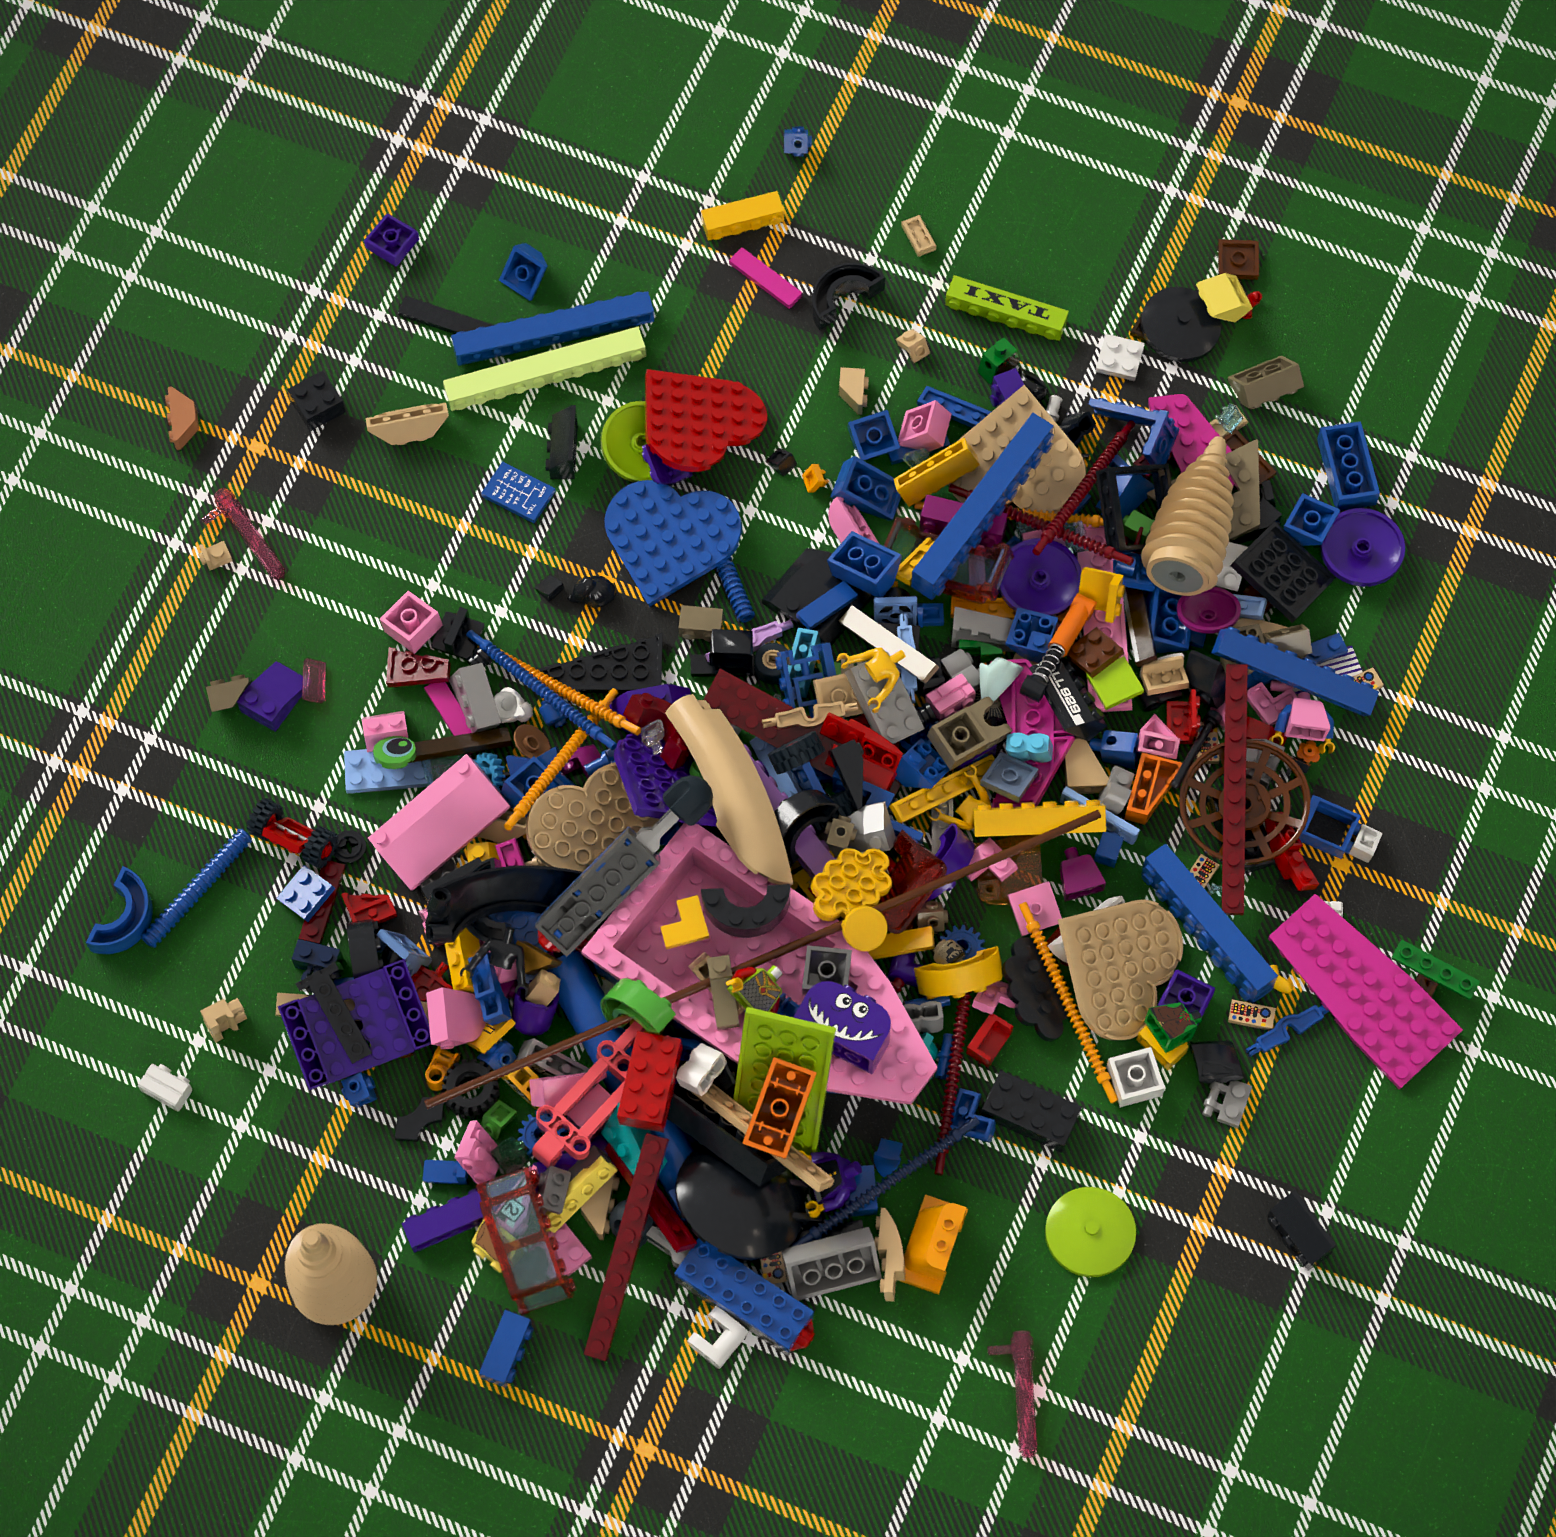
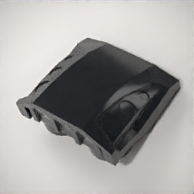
[1189,1041,1243,1083]

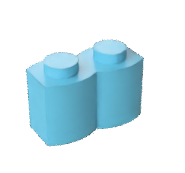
[1005,733,1053,763]

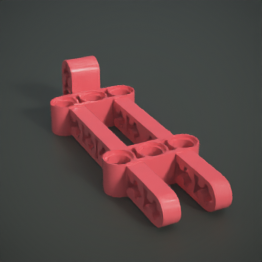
[532,1021,670,1168]

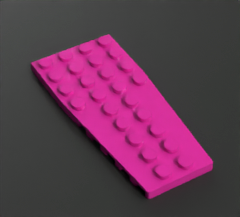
[1268,894,1463,1090]

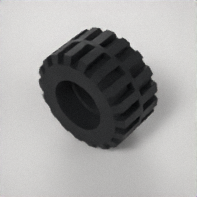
[442,1059,500,1120]

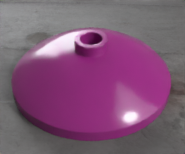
[1177,587,1241,634]

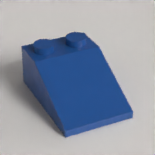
[830,456,901,521]

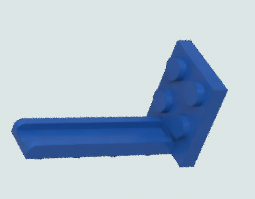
[1089,398,1180,465]

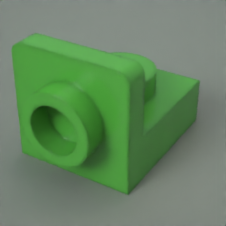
[481,1100,517,1140]

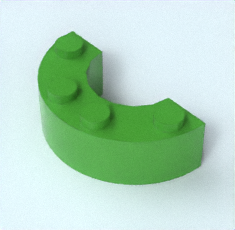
[600,978,676,1033]

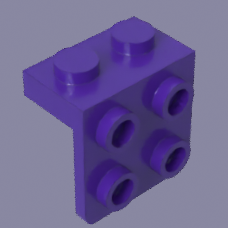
[642,444,693,486]

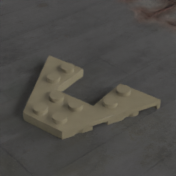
[1147,439,1260,542]

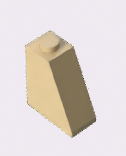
[1063,736,1109,794]

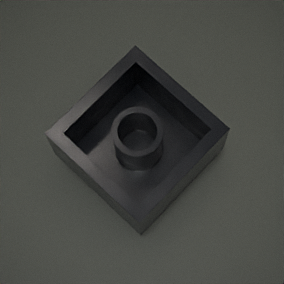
[287,370,346,431]

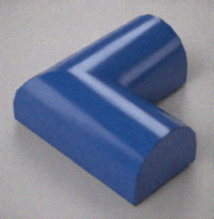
[950,1088,996,1143]

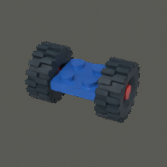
[768,731,855,831]

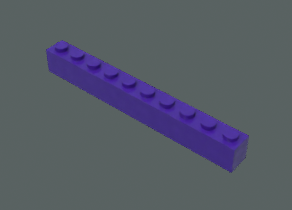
[401,1135,616,1253]

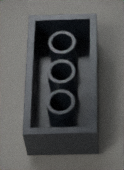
[981,1070,1082,1153]

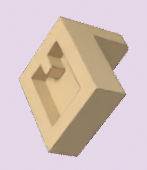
[198,541,233,571]

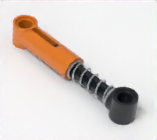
[1019,593,1097,703]

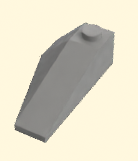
[816,801,897,857]

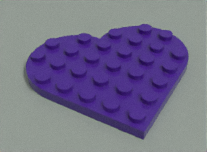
[614,733,717,827]

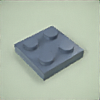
[980,752,1039,803]

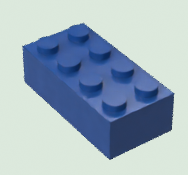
[1317,421,1380,511]

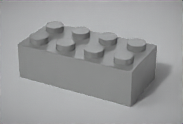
[845,651,925,744]
[781,1227,882,1301]

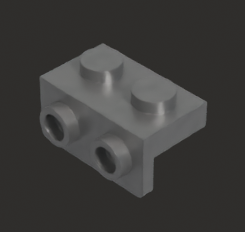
[531,1165,571,1218]

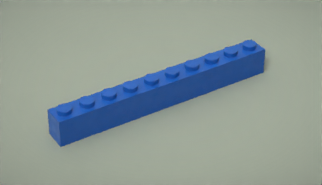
[451,291,654,366]

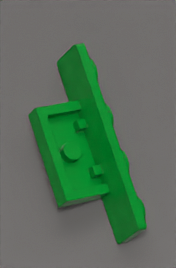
[1392,940,1480,1000]

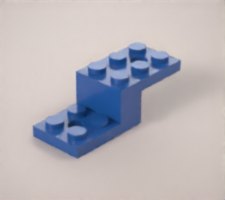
[832,770,924,856]

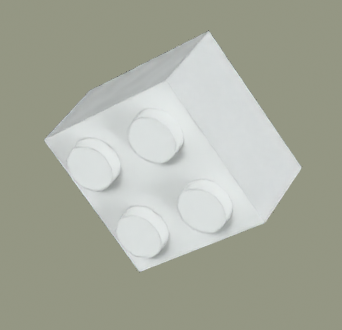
[1106,1047,1165,1107]

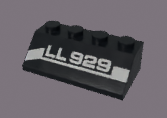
[1029,658,1107,742]

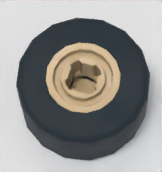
[754,643,788,684]

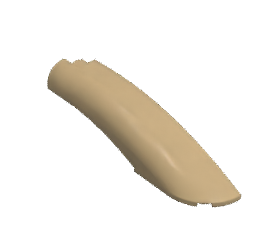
[665,694,793,886]

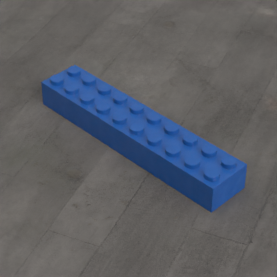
[911,413,1054,600]

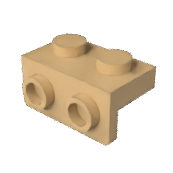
[1141,656,1189,696]

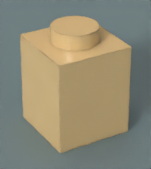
[526,969,561,1007]

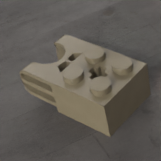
[927,697,1013,771]

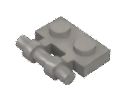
[1203,1080,1252,1129]

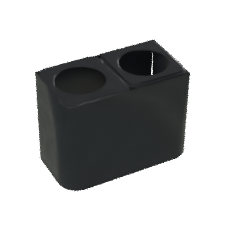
[709,629,753,668]

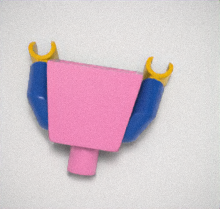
[1269,692,1335,754]

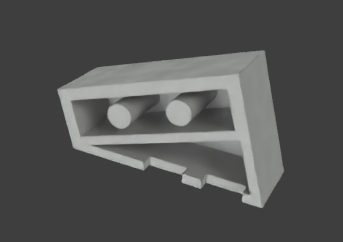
[951,607,1014,652]
[449,663,501,733]

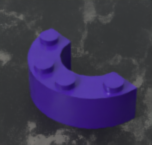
[897,823,975,904]

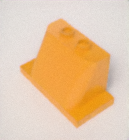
[901,1195,968,1295]

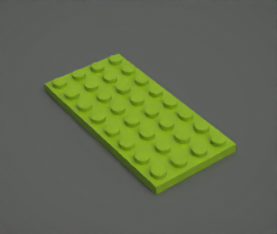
[733,1007,836,1155]

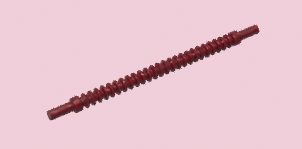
[1032,420,1135,556]
[948,484,1134,566]
[934,991,972,1176]

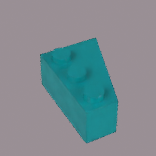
[601,1102,667,1176]

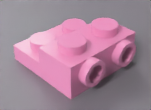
[454,1121,500,1185]

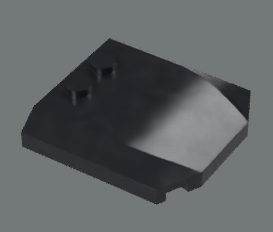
[762,548,873,646]

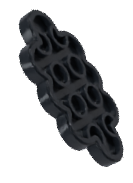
[1002,937,1069,1042]

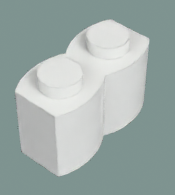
[676,1043,727,1096]

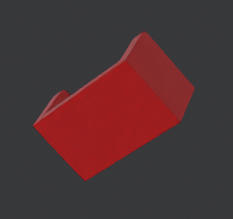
[966,1013,1013,1068]

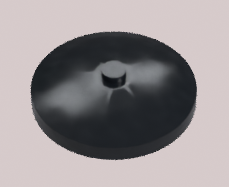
[1140,287,1221,362]

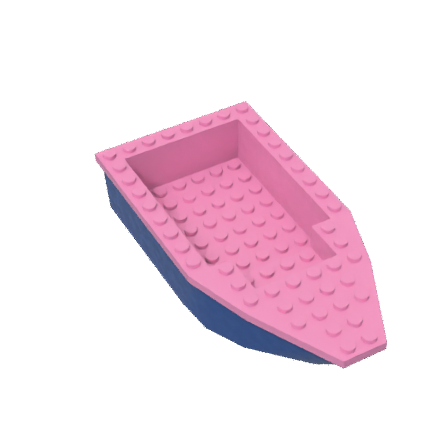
[581,823,937,1105]

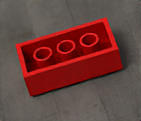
[617,1031,683,1133]

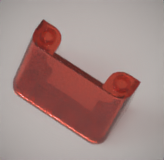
[878,829,947,934]

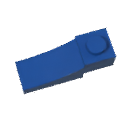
[468,952,511,1026]

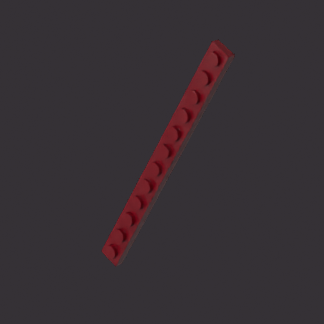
[1222,664,1248,915]

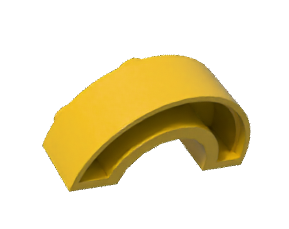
[914,946,1003,999]

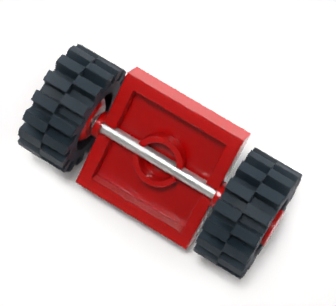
[247,798,339,868]

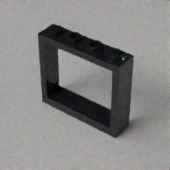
[1096,464,1172,553]

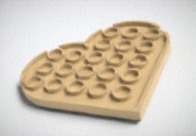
[948,385,1086,514]
[526,762,659,872]
[1058,900,1183,1041]

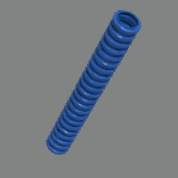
[716,557,755,622]
[141,829,253,948]

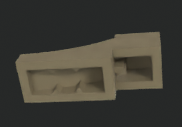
[707,955,740,1030]

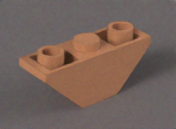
[165,387,199,450]

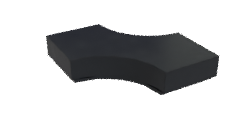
[395,1097,445,1142]

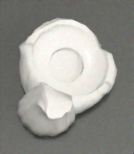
[493,687,533,723]

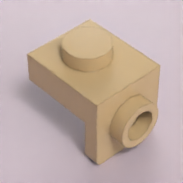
[896,329,930,363]

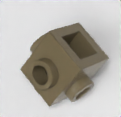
[824,815,857,849]
[916,901,948,934]

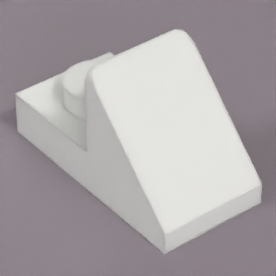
[1349,824,1382,863]

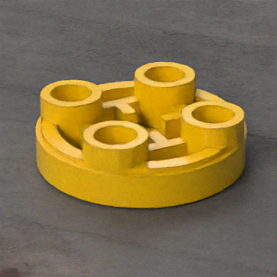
[841,905,887,951]

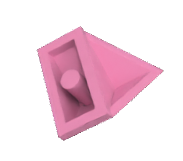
[1136,714,1180,759]

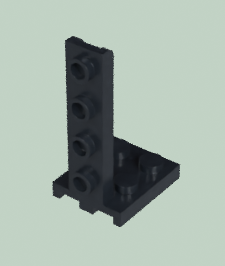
[295,962,372,1064]

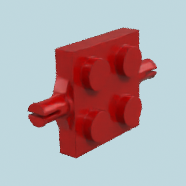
[411,962,453,1002]

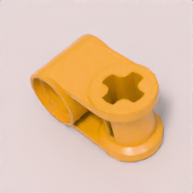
[425,1046,460,1091]

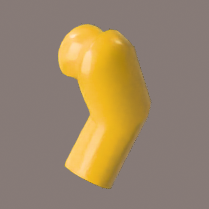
[1270,965,1293,994]

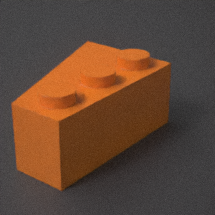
[1124,752,1182,825]

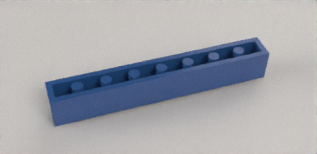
[1211,627,1379,716]

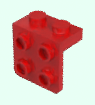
[1166,689,1200,744]

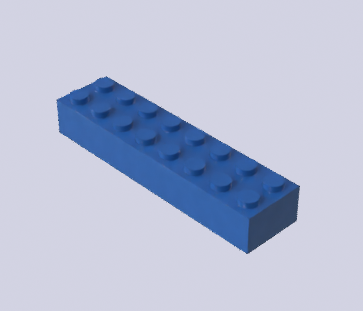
[1141,843,1278,1004]

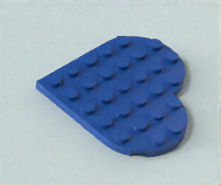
[605,480,743,607]

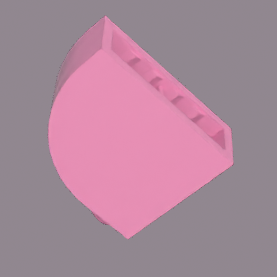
[426,987,486,1049]

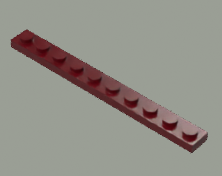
[584,1133,669,1361]

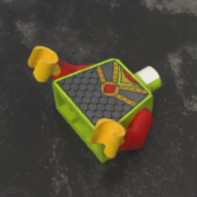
[726,965,782,1014]

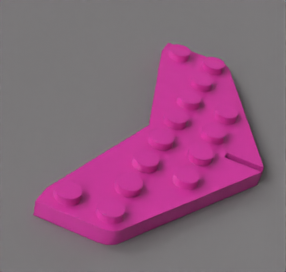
[1148,394,1234,486]
[991,659,1075,808]

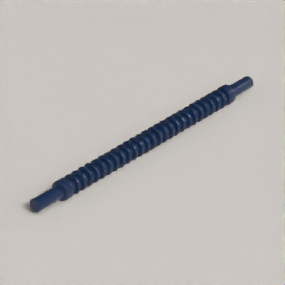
[791,1116,980,1247]

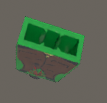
[977,338,1020,385]
[1144,1002,1202,1053]

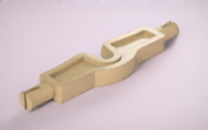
[762,701,858,729]

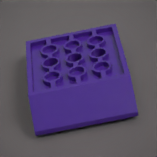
[278,959,431,1091]

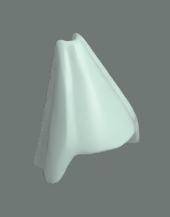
[979,657,1024,702]

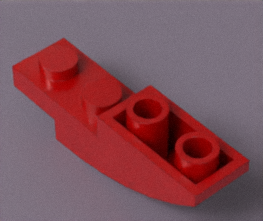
[820,712,903,773]
[1265,812,1319,891]

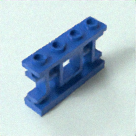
[775,643,845,719]

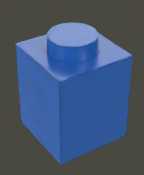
[1094,831,1124,868]

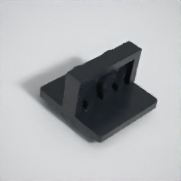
[431,607,485,660]

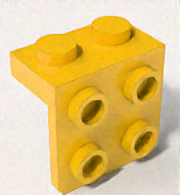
[1079,567,1125,623]

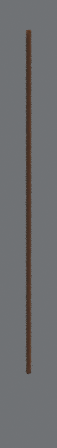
[424,810,1101,1109]

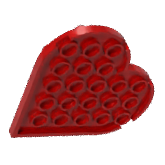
[645,369,767,472]

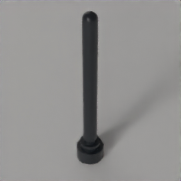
[1171,710,1222,789]

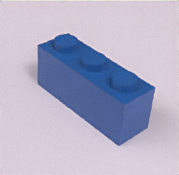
[479,1310,534,1388]

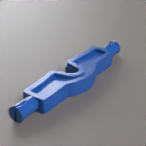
[1245,1005,1329,1057]

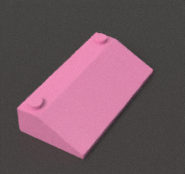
[368,754,511,891]

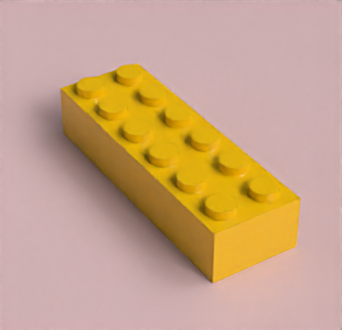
[973,800,1106,837]

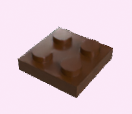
[1218,239,1259,280]
[1065,627,1124,678]

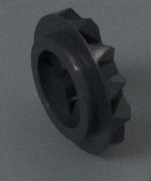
[334,830,366,864]

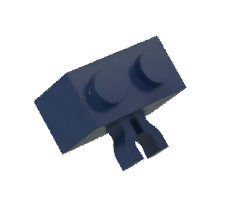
[292,939,343,981]

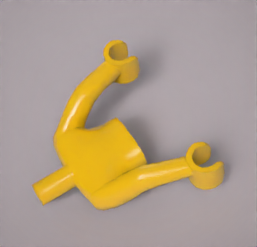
[837,647,906,713]
[928,765,991,831]

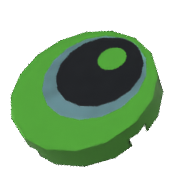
[373,736,417,769]

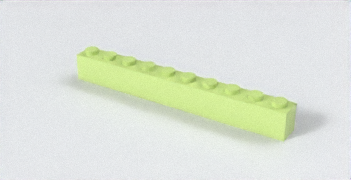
[443,327,646,411]

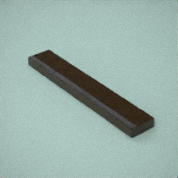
[1123,587,1158,667]

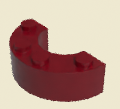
[623,693,690,770]

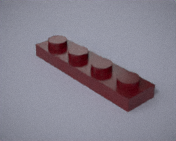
[298,861,346,944]

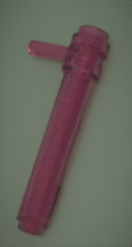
[201,488,285,580]
[988,1331,1037,1458]

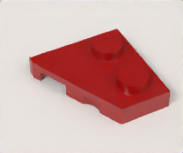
[341,893,397,924]

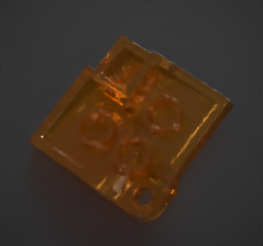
[974,834,1043,905]

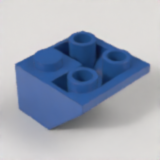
[1006,607,1058,663]
[895,738,949,789]

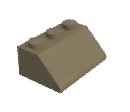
[1227,356,1304,409]

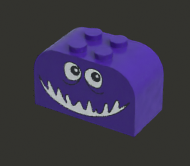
[793,981,891,1074]

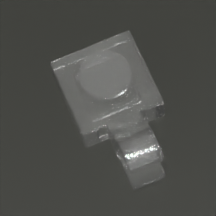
[641,719,664,755]

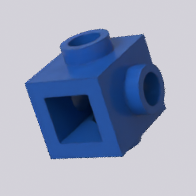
[784,126,812,156]
[477,1040,517,1071]
[341,1072,377,1108]

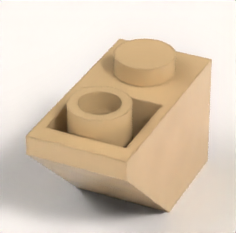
[839,368,869,415]

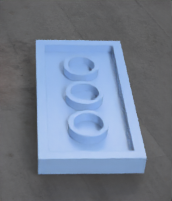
[344,749,432,794]

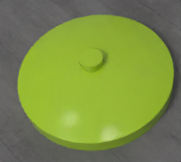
[601,401,652,482]
[1045,1187,1136,1277]

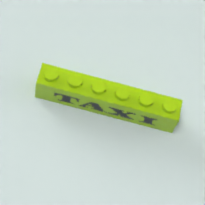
[945,275,1069,341]

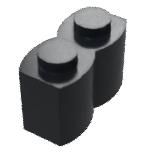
[1059,411,1096,446]

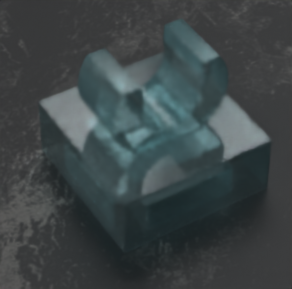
[1215,403,1243,433]
[902,448,930,468]

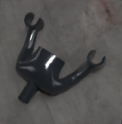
[460,927,530,996]

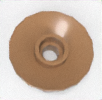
[514,724,550,759]

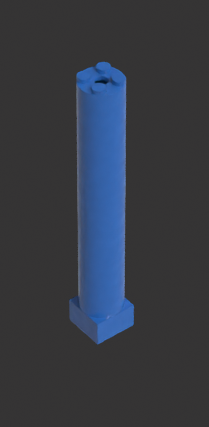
[547,949,694,1225]

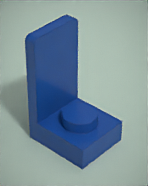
[423,1160,469,1185]

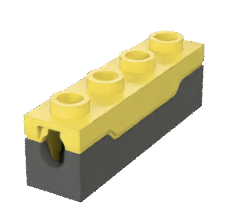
[531,1145,618,1233]

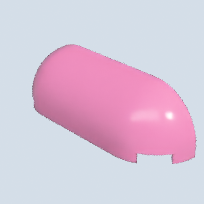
[828,497,879,544]

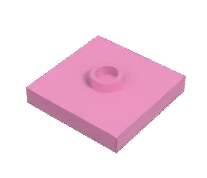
[1007,881,1062,937]

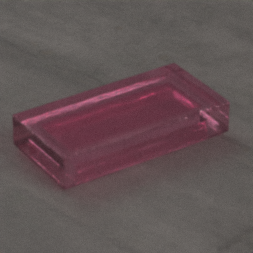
[302,658,326,703]

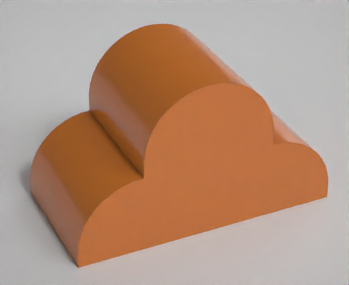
[742,1057,817,1159]

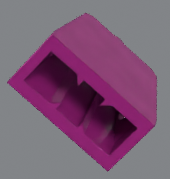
[1059,847,1106,902]

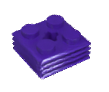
[364,213,420,266]
[1158,970,1215,1026]

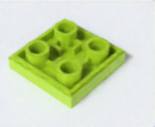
[1086,656,1144,710]

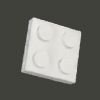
[1095,334,1145,381]

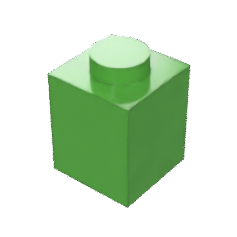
[1123,510,1154,544]

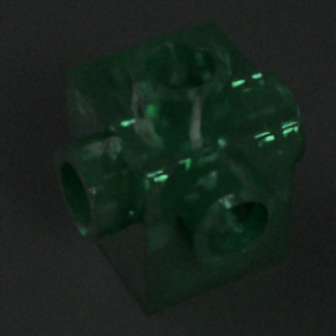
[490,1136,530,1176]

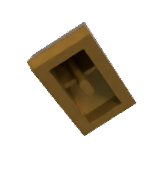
[516,940,562,975]

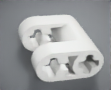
[686,1306,749,1369]

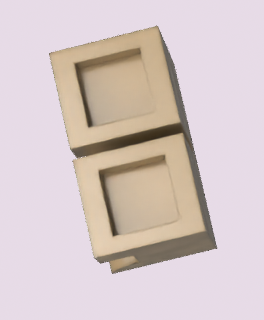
[200,998,247,1043]

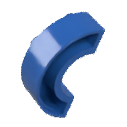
[86,866,153,954]

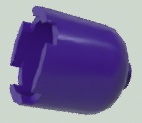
[511,980,559,1036]

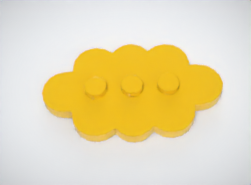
[811,848,892,922]

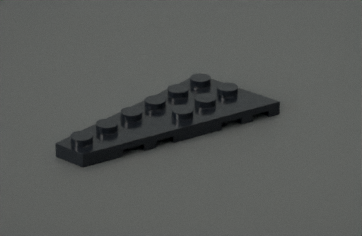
[536,633,663,693]

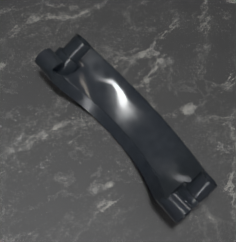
[425,866,612,944]

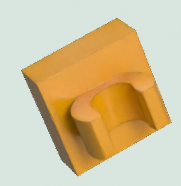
[802,464,829,493]

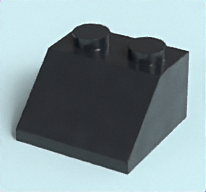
[1185,650,1226,709]

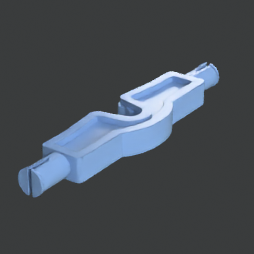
[896,614,917,704]

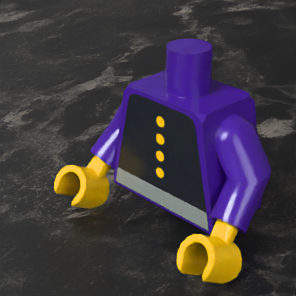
[798,1150,862,1218]

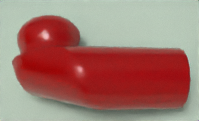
[1242,291,1262,319]

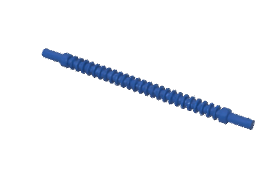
[467,630,617,750]

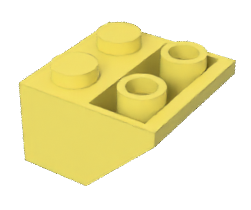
[1196,273,1253,322]

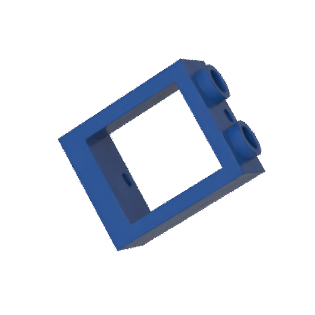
[1299,795,1362,860]

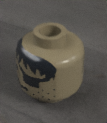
[933,939,966,964]

